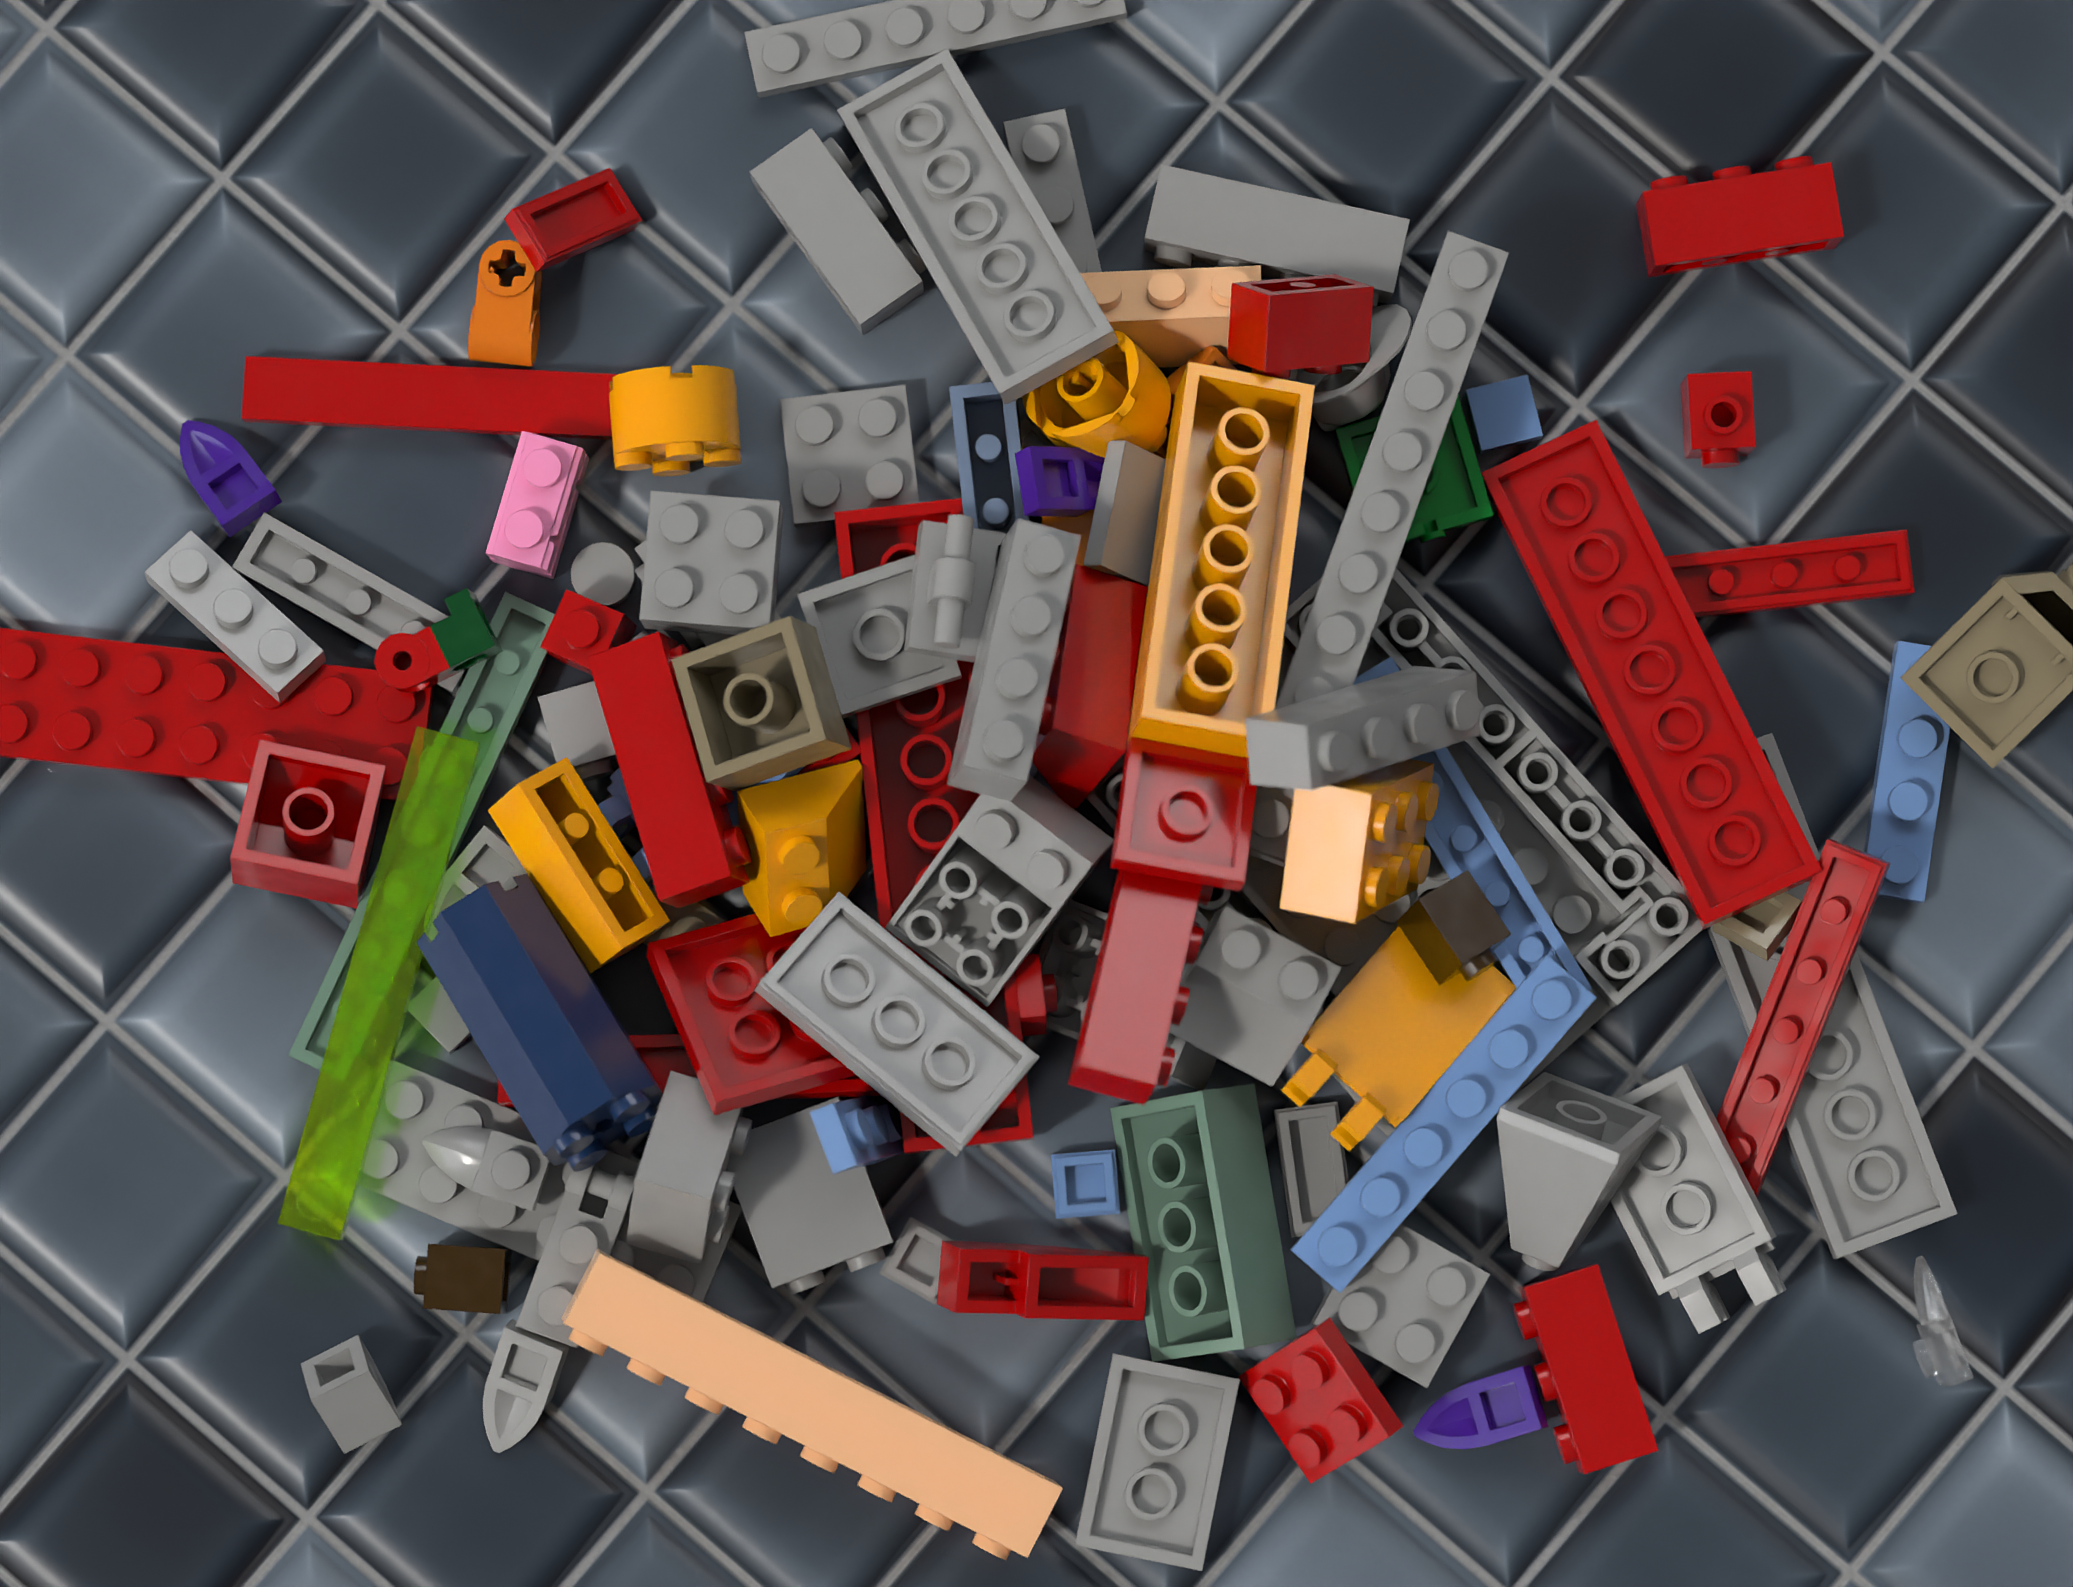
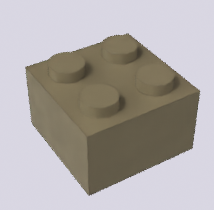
[671,616,852,791]

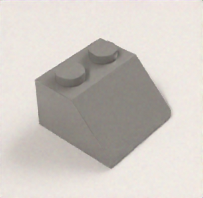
[1169,906,1341,1087]

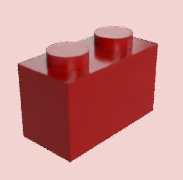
[1227,274,1374,379]

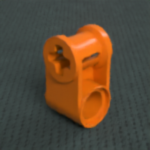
[468,240,543,367]

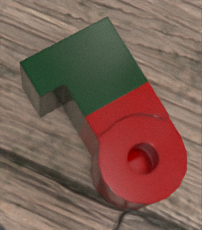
[374,588,503,693]

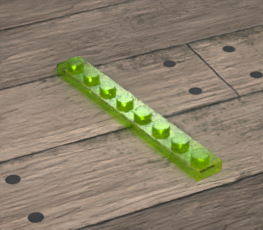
[277,726,481,1241]

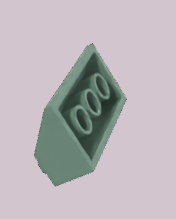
[1110,1083,1297,1362]

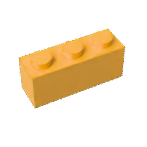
[488,757,670,973]

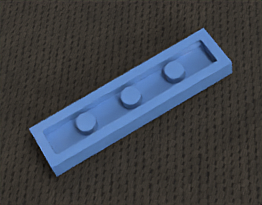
[1863,641,1950,903]

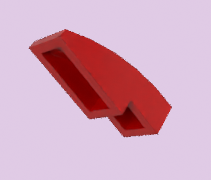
[937,1240,1149,1320]

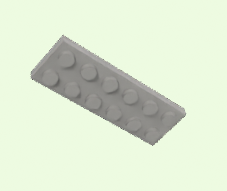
[837,49,1119,405]
[338,1058,743,1303]

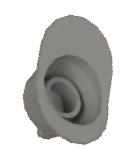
[1285,304,1413,432]

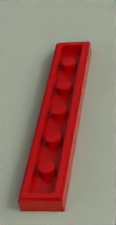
[241,356,618,440]
[1716,839,1891,1198]

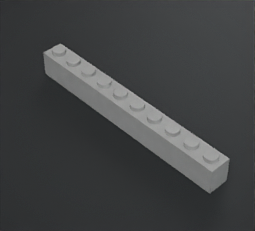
[1249,231,1509,867]

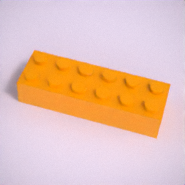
[1127,361,1315,758]

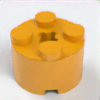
[1022,329,1171,458]
[609,365,741,477]

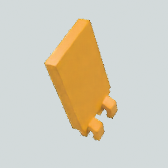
[1281,925,1516,1151]

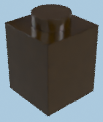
[1396,870,1511,986]
[414,1244,512,1314]

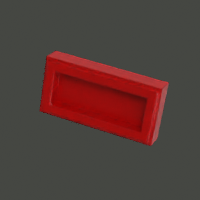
[504,168,643,272]

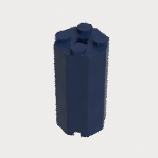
[416,874,663,1172]

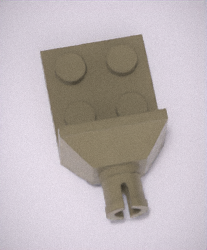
[1900,563,2073,769]

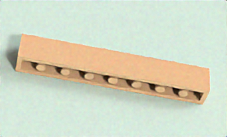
[561,1249,1063,1560]

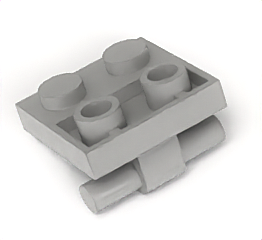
[904,515,1007,662]

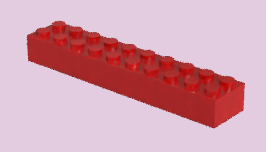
[834,498,1034,1154]

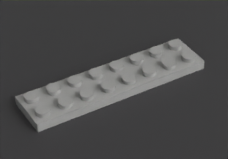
[1707,733,1957,1259]

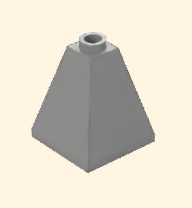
[1497,1072,1662,1271]

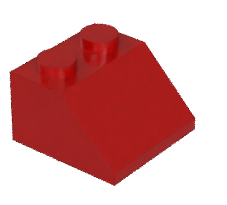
[230,740,386,909]

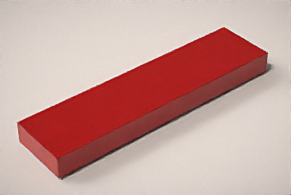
[1665,530,1915,619]

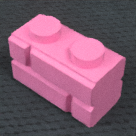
[486,431,589,579]

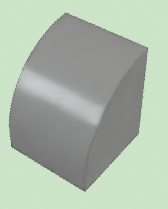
[301,1335,402,1454]

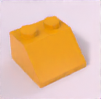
[737,759,867,937]

